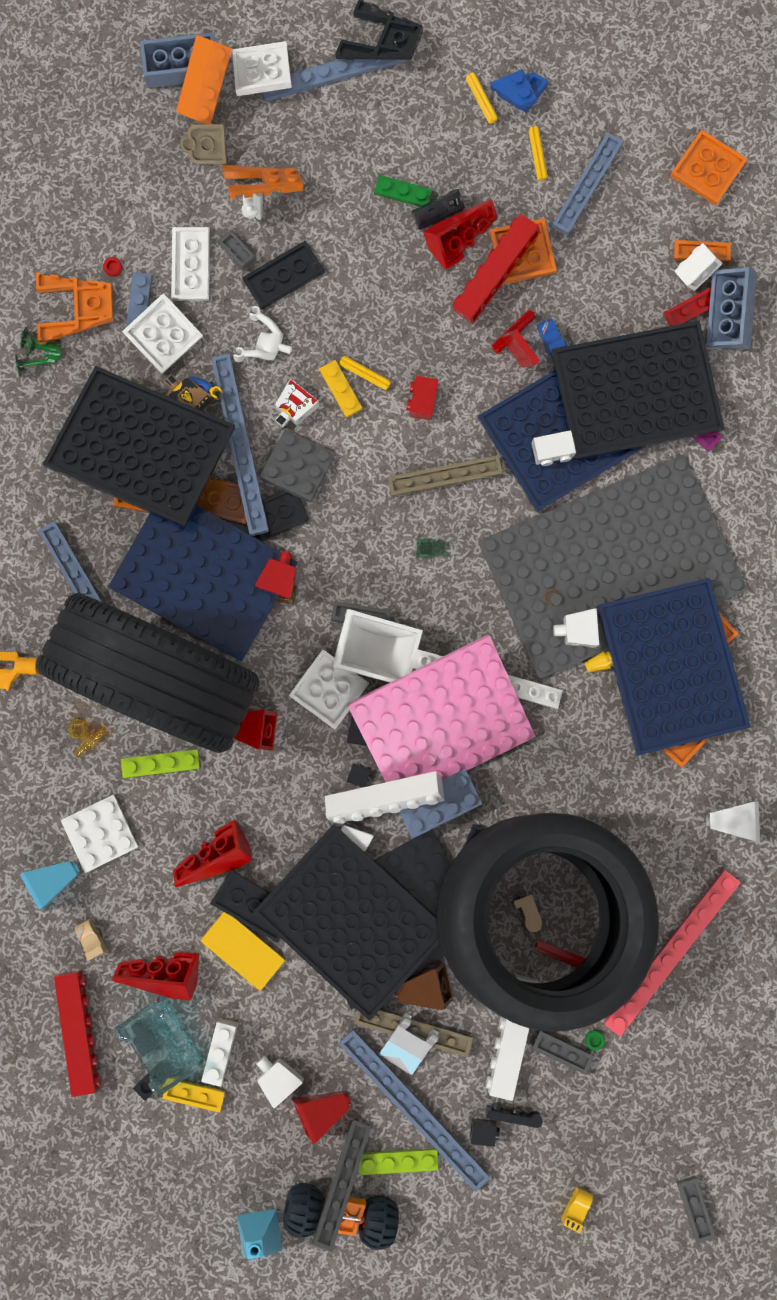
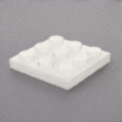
[232,41,292,96]
[122,293,203,375]
[289,650,369,730]
[61,794,139,873]

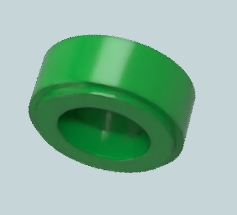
[585,1030,605,1051]

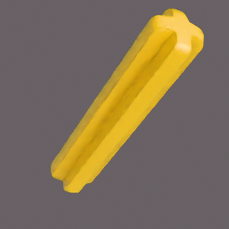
[466,72,498,124]
[529,126,548,181]
[340,356,391,390]

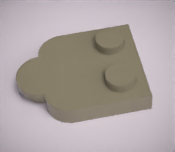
[180,124,227,164]

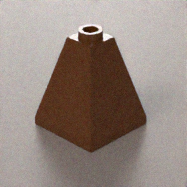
[394,961,453,1010]

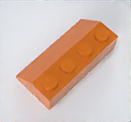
[176,35,233,124]

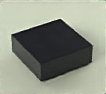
[346,764,371,788]

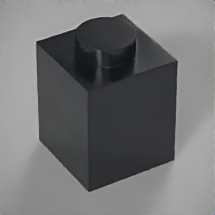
[470,1119,500,1147]

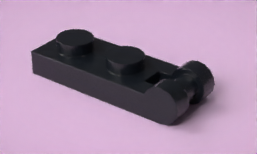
[411,189,465,230]
[485,1103,543,1128]

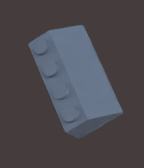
[706,267,757,349]

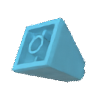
[20,861,80,910]
[237,1208,282,1259]

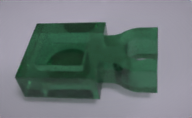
[416,539,449,559]

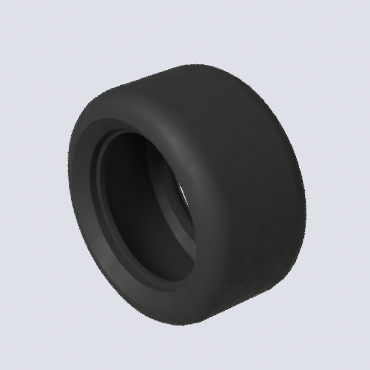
[437,813,659,1032]

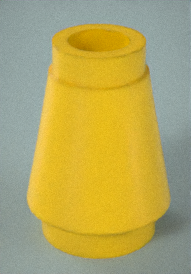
[584,651,612,673]

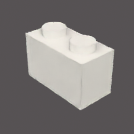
[674,243,723,291]
[531,430,576,466]

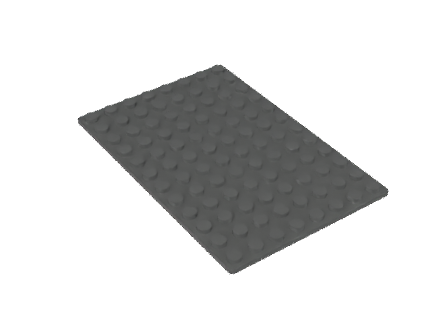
[479,455,747,679]

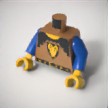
[163,374,223,409]

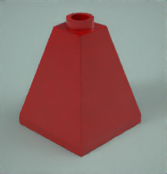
[234,710,278,751]
[292,1091,352,1144]

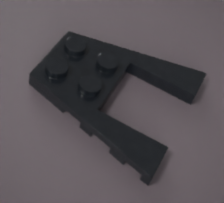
[335,0,423,60]

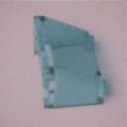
[115,995,204,1096]

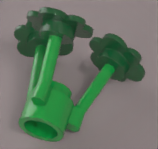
[15,327,61,376]

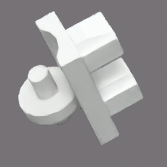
[242,184,263,220]

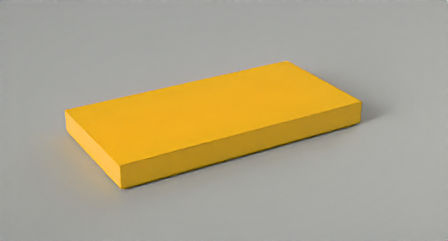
[200,912,286,991]

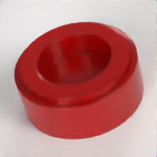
[103,257,123,277]

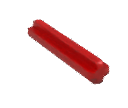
[491,310,536,354]
[534,940,586,967]

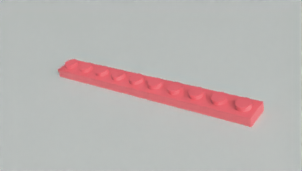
[604,870,741,1036]

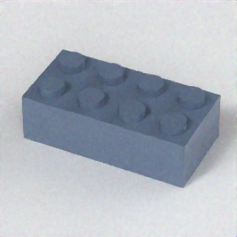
[140,32,216,88]
[399,769,482,839]

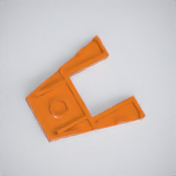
[222,165,303,200]
[36,272,114,344]

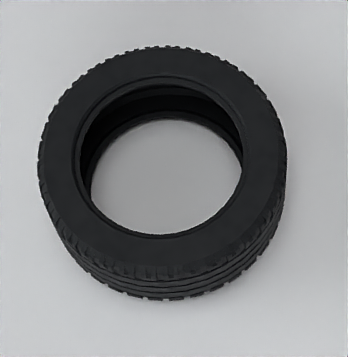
[36,593,260,753]

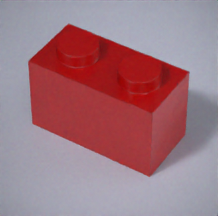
[406,375,438,420]

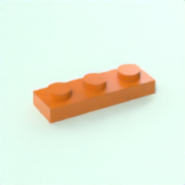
[673,240,731,264]

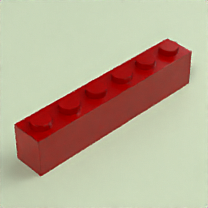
[453,214,541,325]
[54,970,101,1097]

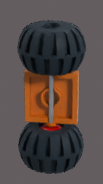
[283,1183,399,1250]

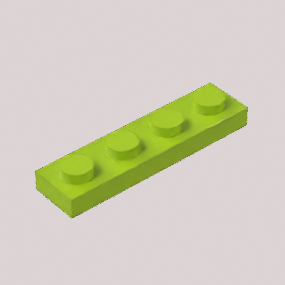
[121,749,200,778]
[359,1148,438,1175]

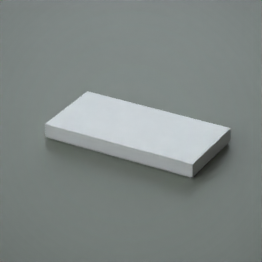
[171,227,210,301]

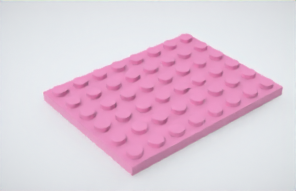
[347,635,536,782]

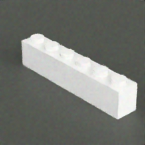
[325,771,444,825]
[485,974,540,1101]

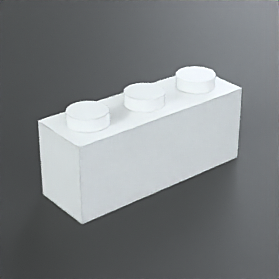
[201,1018,238,1087]

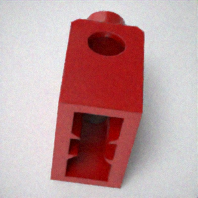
[255,551,297,599]

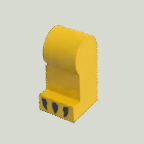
[561,1187,593,1233]

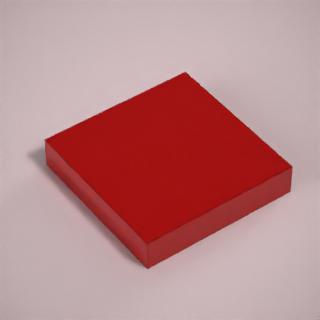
[501,330,540,368]

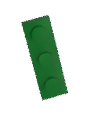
[374,175,433,207]

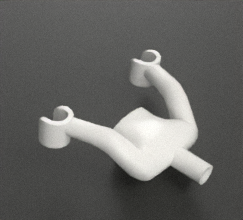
[233,306,292,362]

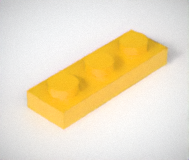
[319,360,362,418]
[162,1077,226,1113]

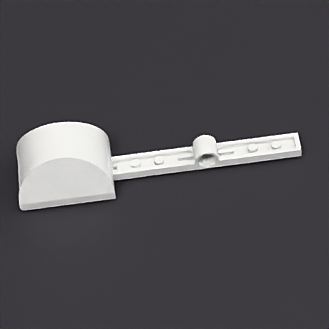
[331,609,563,709]

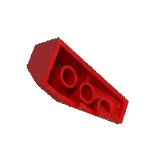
[423,199,497,270]
[173,820,252,887]
[112,952,199,1001]

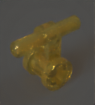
[68,718,107,757]

